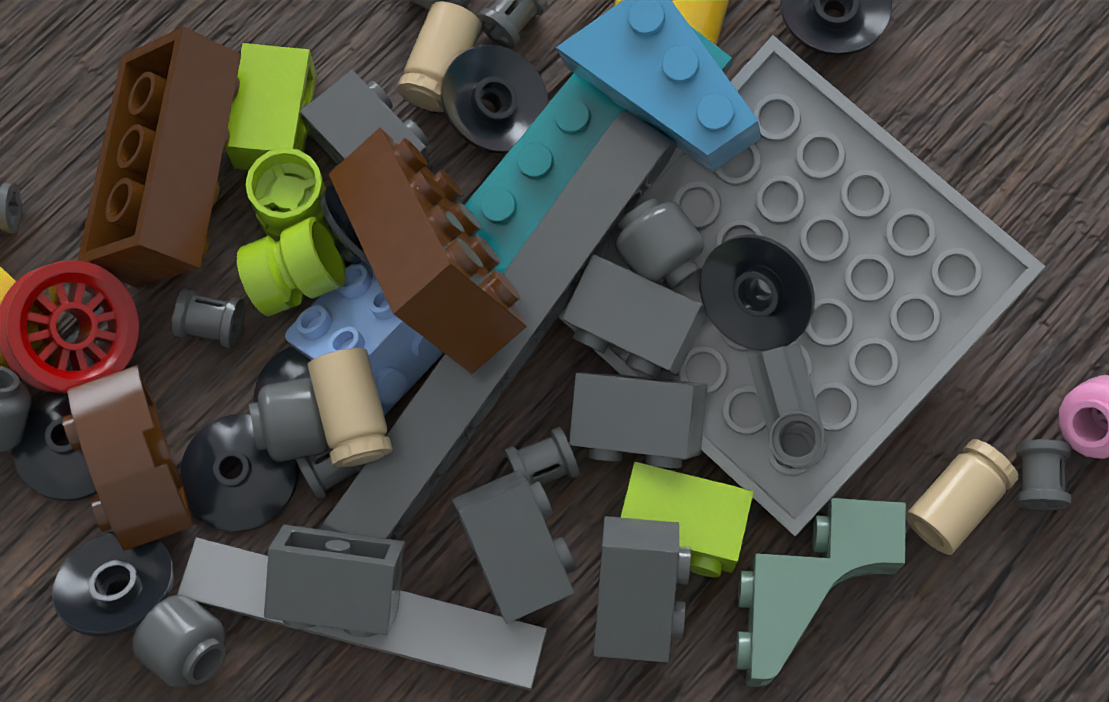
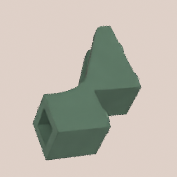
[735,498,906,687]

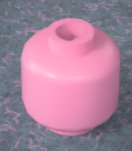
[1058,375,1109,459]

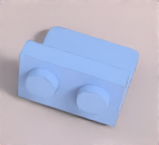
[285,262,444,416]

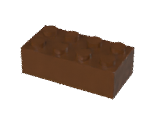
[77,26,241,287]
[329,128,527,374]

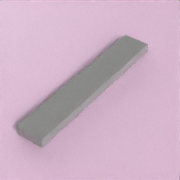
[177,537,547,691]

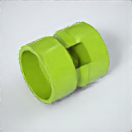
[246,148,329,241]
[237,217,347,317]

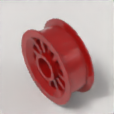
[0,260,139,393]

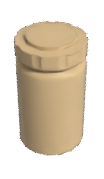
[397,1,482,112]
[308,348,393,467]
[906,439,1018,555]

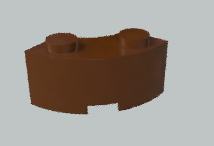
[63,366,193,551]

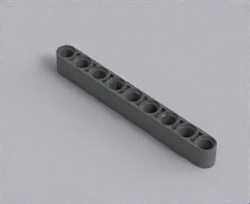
[320,110,676,540]

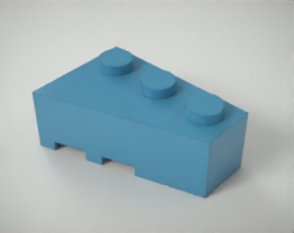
[556,0,761,172]

